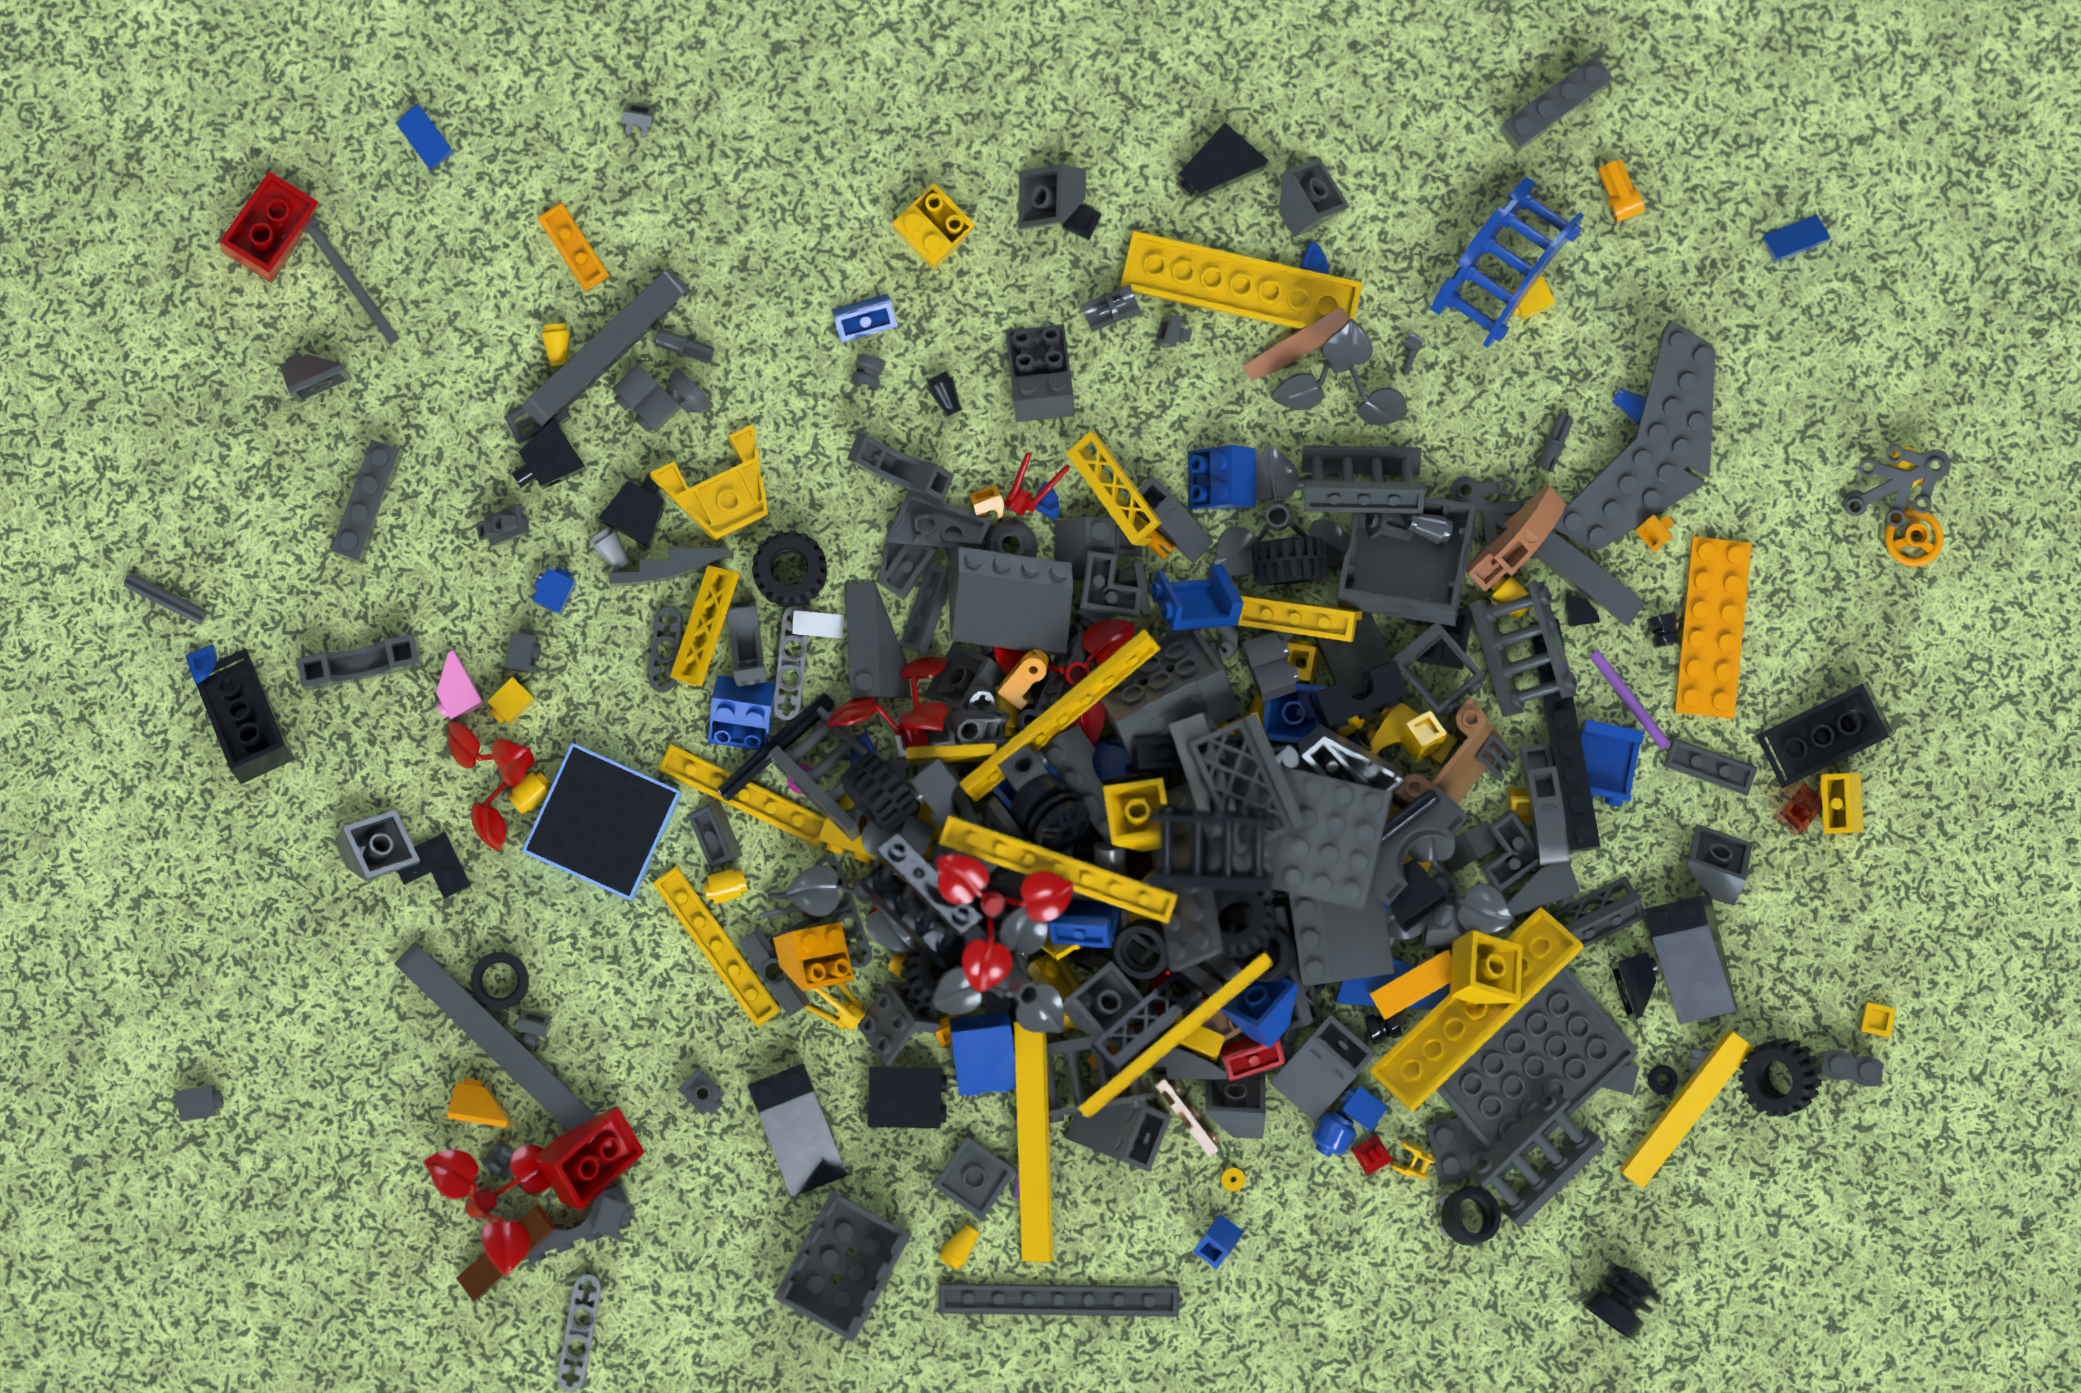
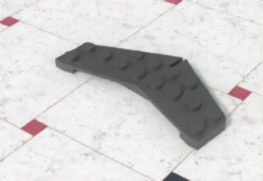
[1554,320,1715,550]

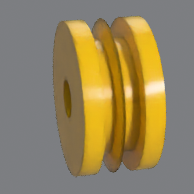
[1221,1168,1245,1192]

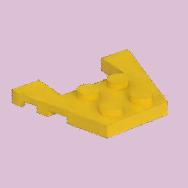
[649,424,768,541]

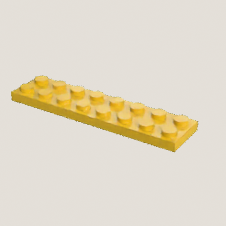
[1120,231,1363,330]
[1369,907,1584,1113]

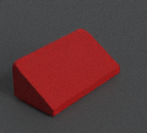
[1220,1037,1286,1082]

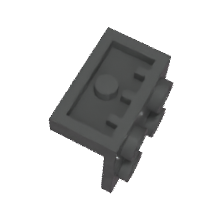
[858,981,942,1065]

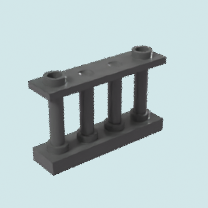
[1302,445,1425,514]
[1469,582,1577,717]
[769,706,901,842]
[1047,1027,1157,1123]
[1468,1089,1606,1228]

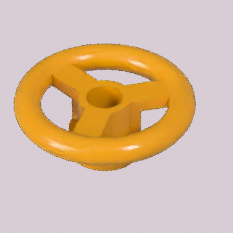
[1885,508,1944,567]

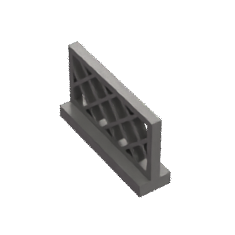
[1187,713,1305,855]

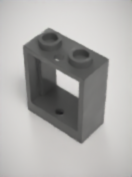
[1392,623,1485,717]

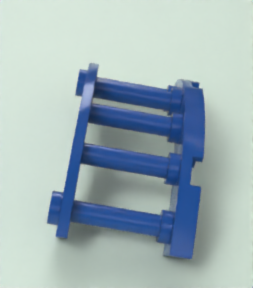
[1430,176,1584,348]

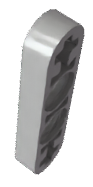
[774,606,808,721]
[557,1274,602,1391]

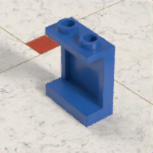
[1150,565,1244,631]
[1580,719,1644,807]
[1048,900,1123,948]
[949,1011,1016,1096]

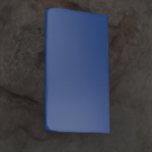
[396,103,454,170]
[1763,215,1831,263]
[832,294,898,343]

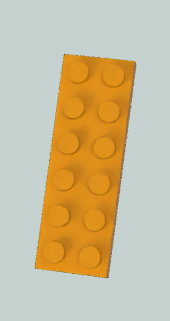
[1674,536,1752,719]

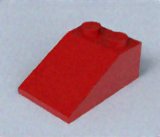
[219,171,319,283]
[534,1106,645,1210]

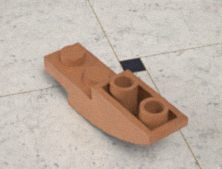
[1466,484,1567,592]

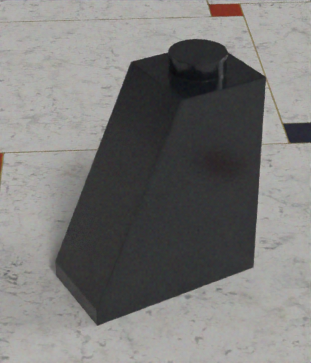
[1177,122,1269,199]

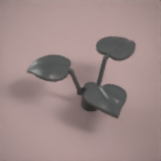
[1271,318,1408,425]
[1214,446,1350,576]
[786,820,914,952]
[1386,835,1514,939]
[932,906,1064,1033]

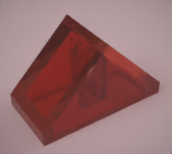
[1774,783,1822,836]

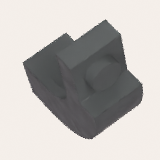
[847,432,954,502]
[727,599,767,686]

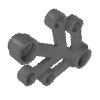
[1844,443,1951,527]
[1450,476,1538,559]

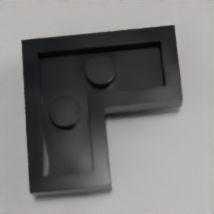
[397,832,471,899]

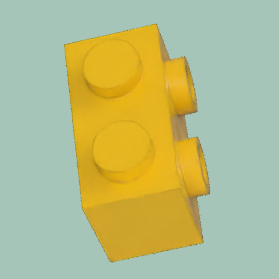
[1820,773,1864,834]

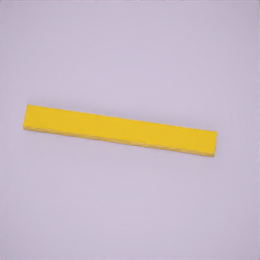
[959,629,1160,802]
[938,815,1178,924]
[1078,952,1273,1118]
[1014,1021,1054,1262]

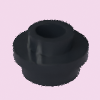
[1647,1065,1678,1095]

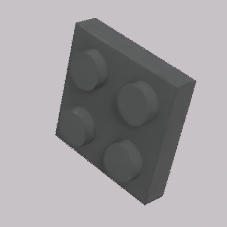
[1425,1118,1488,1184]
[933,1137,1016,1220]

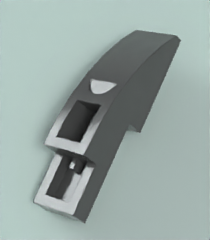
[1519,743,1570,866]

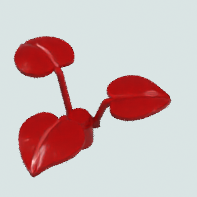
[994,619,1134,746]
[827,655,948,748]
[447,721,534,851]
[936,854,1074,992]
[423,1145,551,1276]

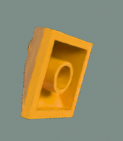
[447,1078,513,1128]

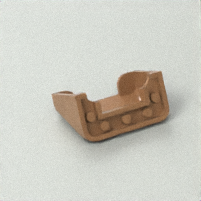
[1392,699,1502,809]

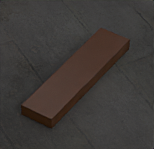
[456,1205,557,1302]

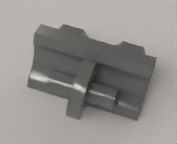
[1080,285,1141,332]
[476,504,529,546]
[1118,561,1157,617]

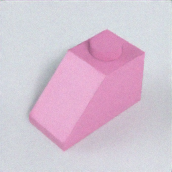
[436,650,485,721]

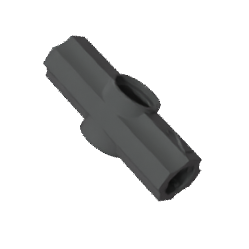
[738,928,810,1017]

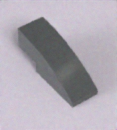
[1151,1047,1227,1079]

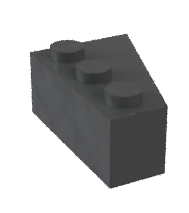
[1297,724,1405,792]

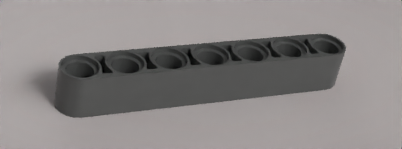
[522,268,690,428]

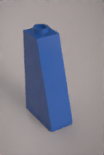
[1334,958,1450,1010]

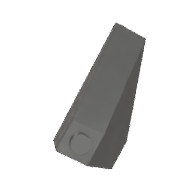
[845,582,911,700]

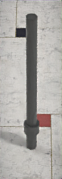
[304,215,400,345]

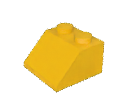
[1103,778,1167,851]
[1450,930,1523,1004]

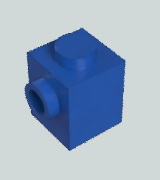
[533,567,577,616]
[1340,1086,1389,1132]
[1193,1214,1244,1269]

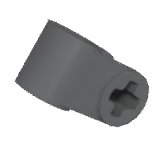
[949,709,1010,746]

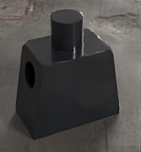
[511,420,587,490]
[599,472,666,548]
[1389,859,1452,932]

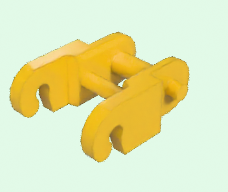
[1391,1140,1436,1180]

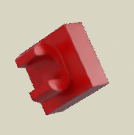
[1351,1135,1393,1176]

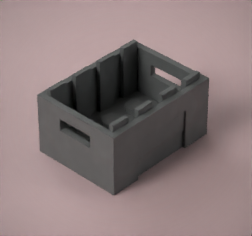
[1090,629,1241,763]
[773,1191,912,1342]

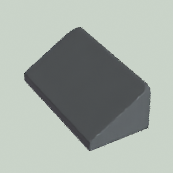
[688,801,743,869]

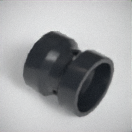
[1647,612,1683,648]
[1364,1014,1402,1045]

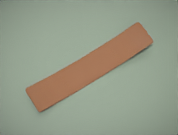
[1243,308,1349,381]

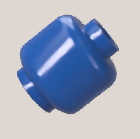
[1312,1110,1356,1157]

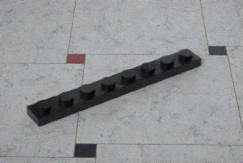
[1529,619,1601,853]

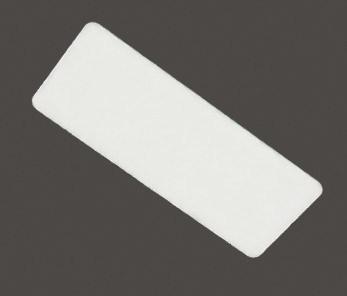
[792,611,844,638]

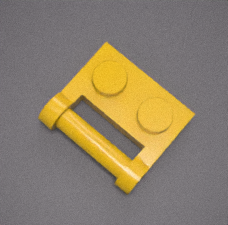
[1027,953,1081,1014]

